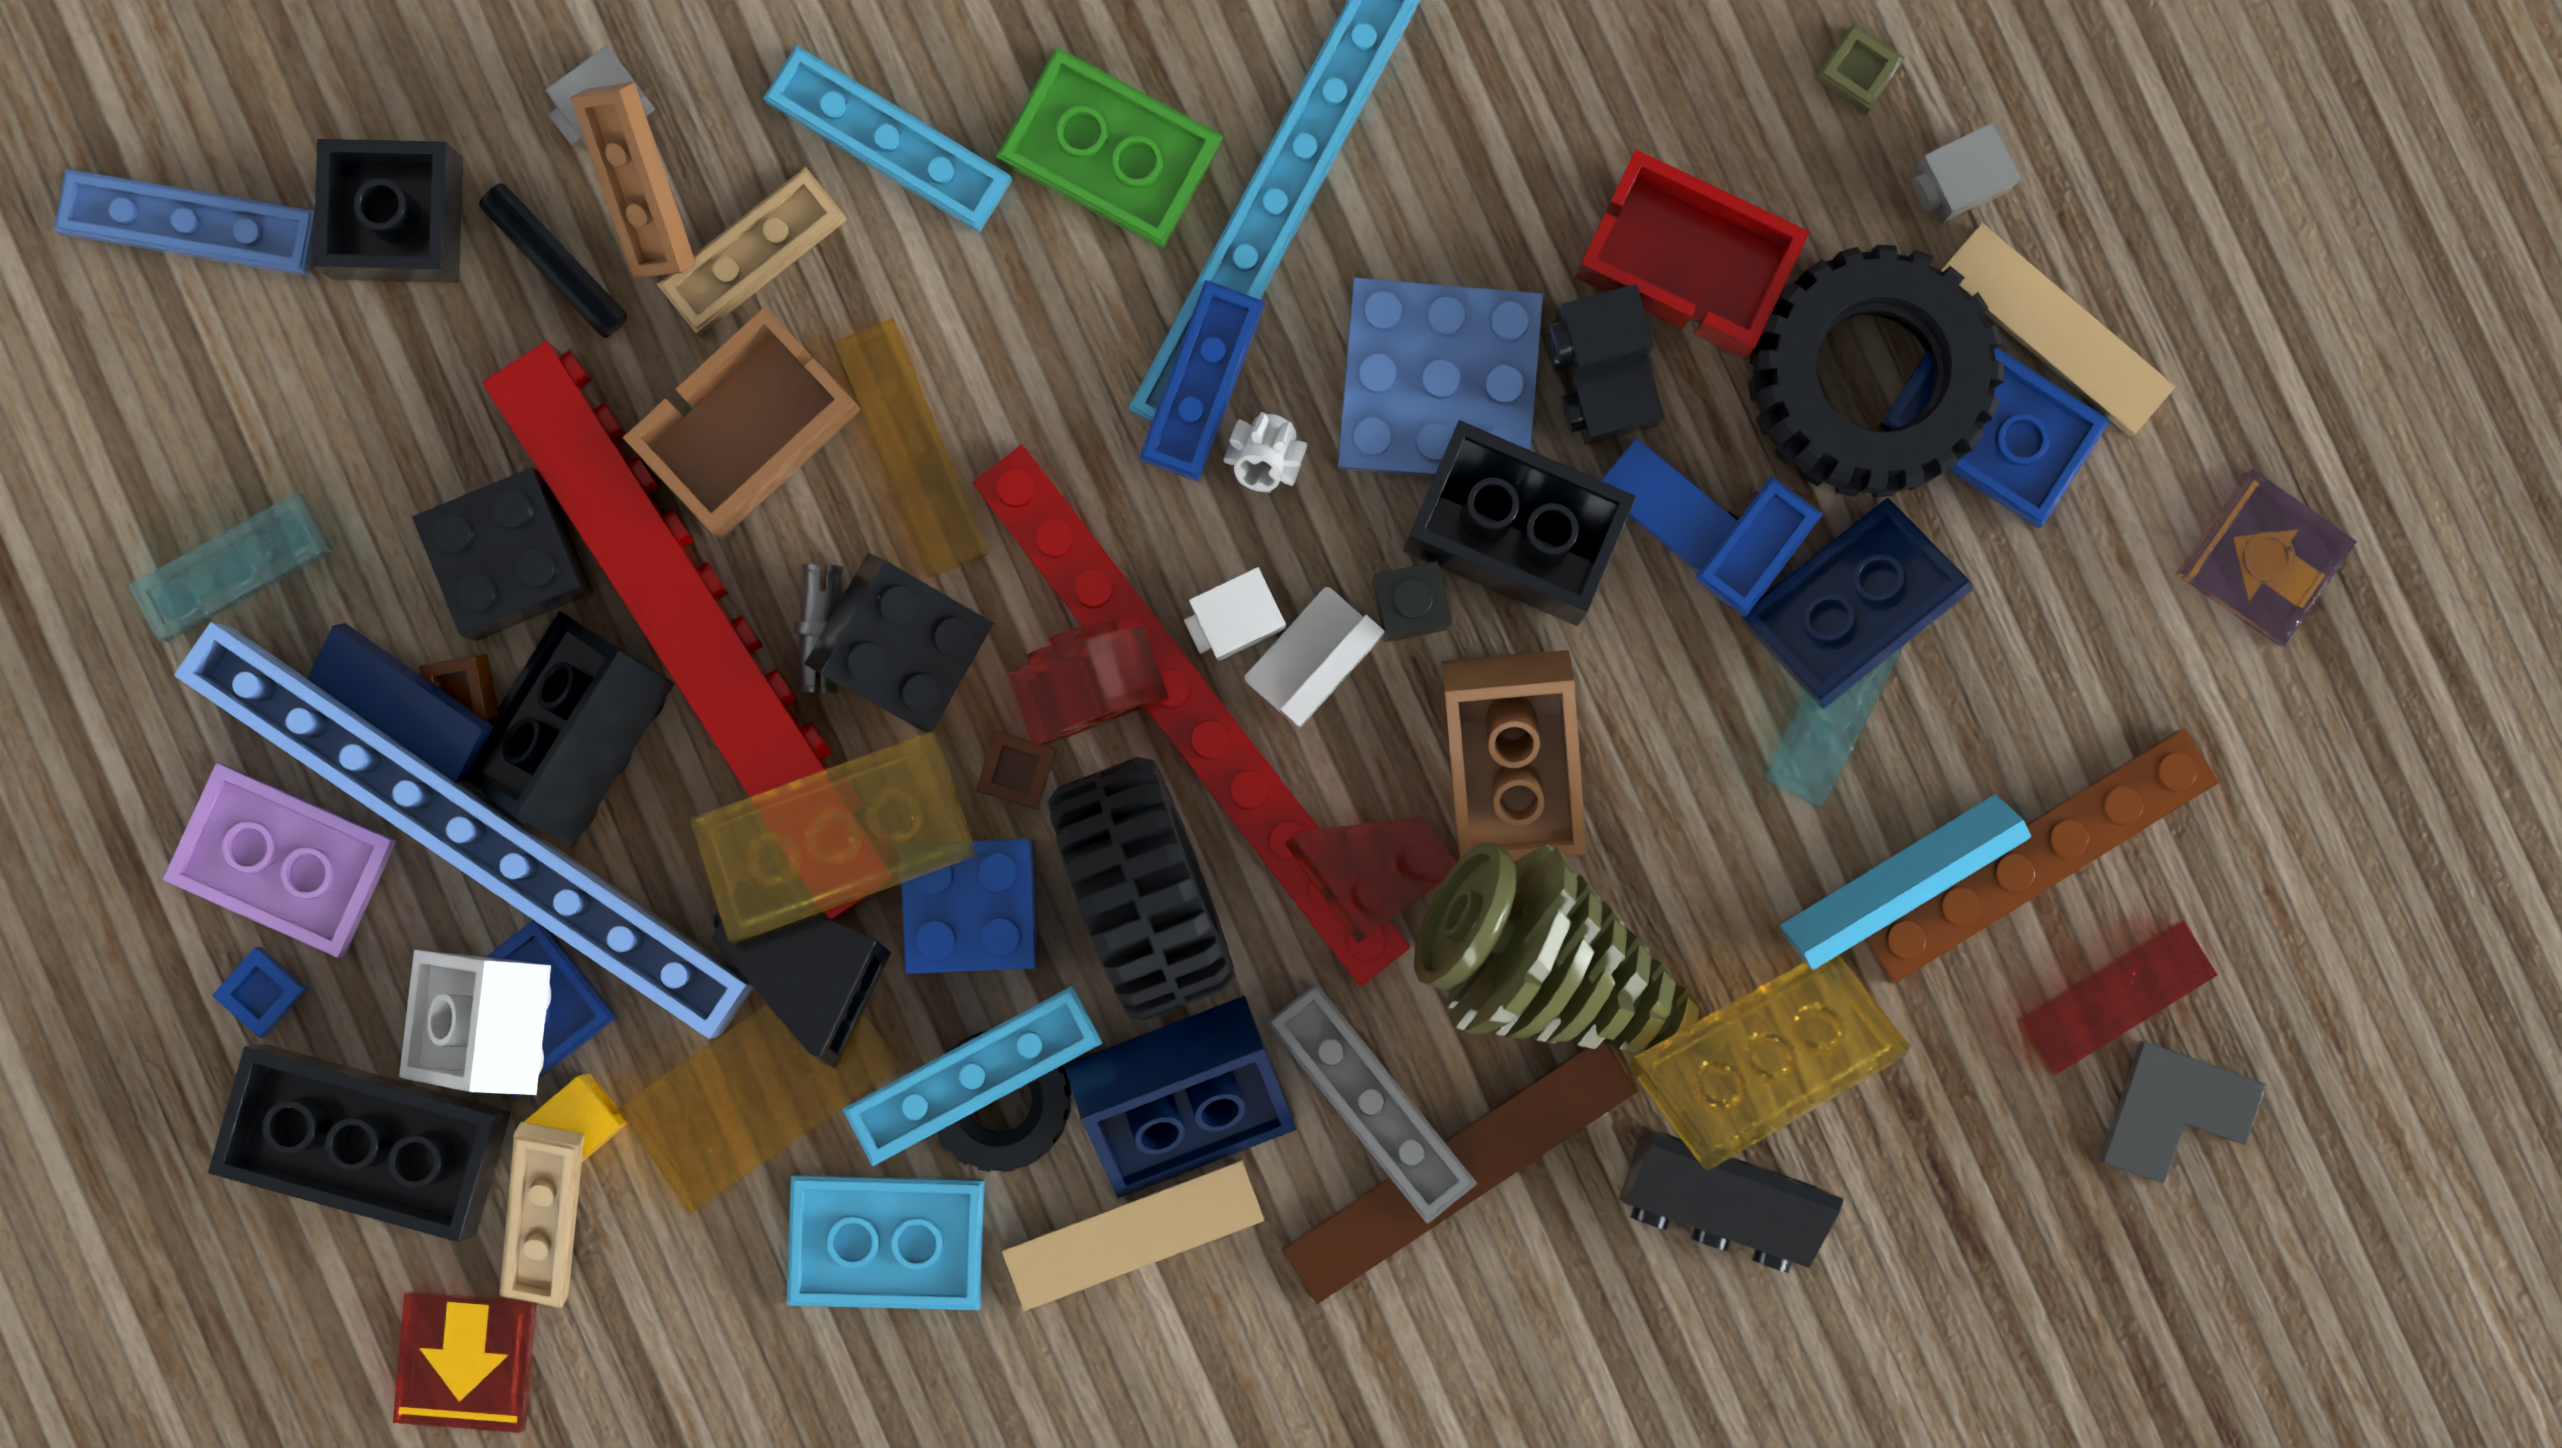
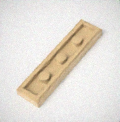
[1940,223,2176,437]
[1002,1159,1265,1312]

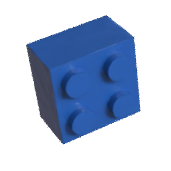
[900,839,1040,974]

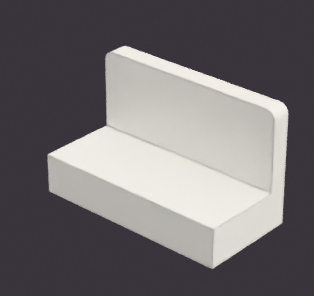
[1245,587,1385,730]

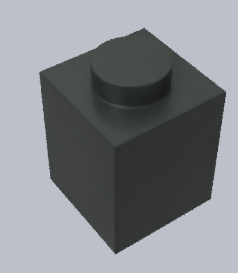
[1372,561,1450,643]

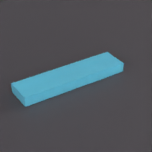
[763,45,1012,233]
[1779,794,2032,970]
[842,986,1103,1166]

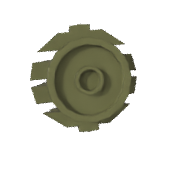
[1414,842,1725,1060]

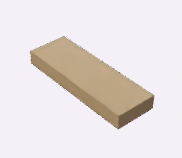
[657,167,847,337]
[499,1122,585,1308]

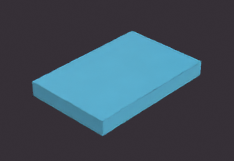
[787,1175,985,1310]

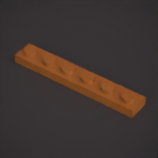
[1864,728,2219,984]

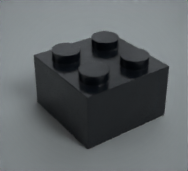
[313,139,463,283]
[412,467,594,641]
[804,553,994,735]

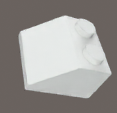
[399,950,551,1095]

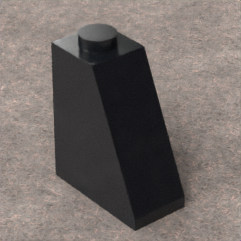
[712,880,891,1069]

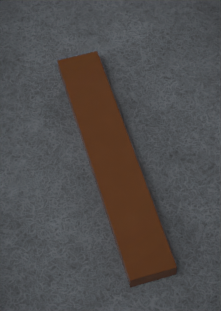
[1282,1040,1638,1304]

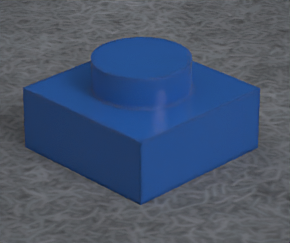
[212,947,309,1038]

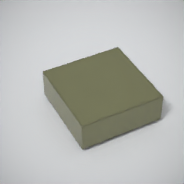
[1815,23,1905,114]

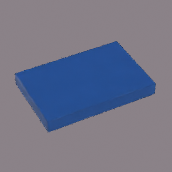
[1879,348,2111,529]

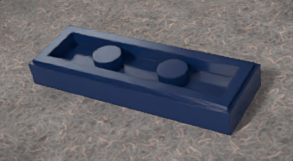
[307,623,494,783]

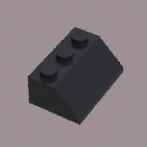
[1403,420,1637,626]
[467,611,675,847]
[1619,1126,1844,1273]

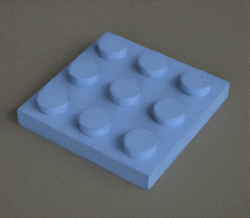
[1338,278,1543,477]

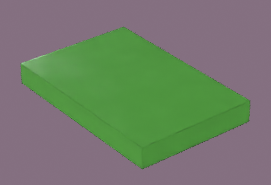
[996,47,1223,250]

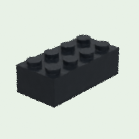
[208,1044,511,1242]

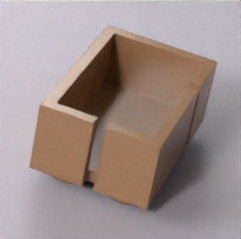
[623,306,861,539]

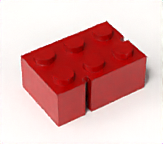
[1574,149,1810,359]

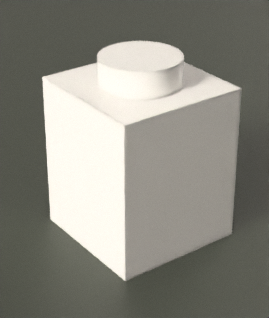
[1184,567,1286,662]

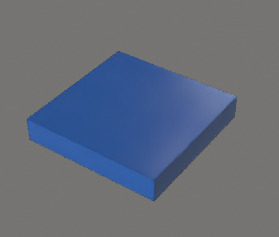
[487,920,618,1098]

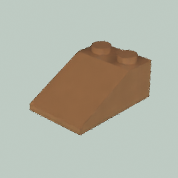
[1442,650,1587,861]

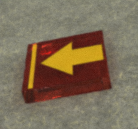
[393,1291,537,1433]

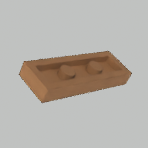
[570,82,696,278]

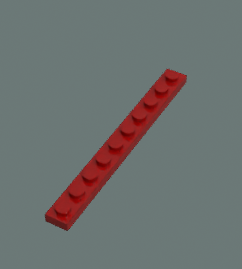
[972,444,1411,987]

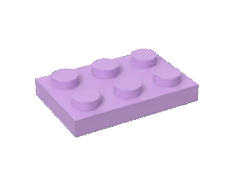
[163,763,397,958]

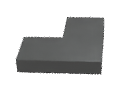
[2099,1041,2266,1184]

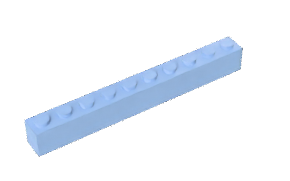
[174,622,753,1039]

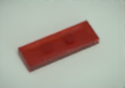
[2017,921,2217,1075]

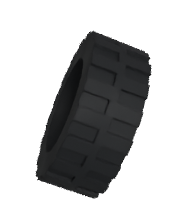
[937,1030,1072,1172]

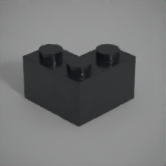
[1545,284,1664,445]

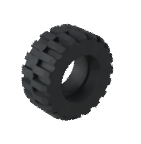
[1748,244,2004,498]
[1048,757,1236,1020]

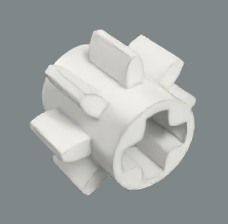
[1224,412,1307,493]

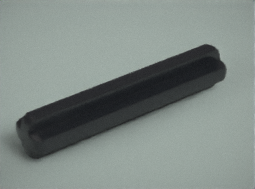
[479,183,627,338]

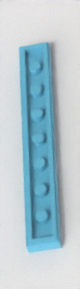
[1128,0,1421,423]

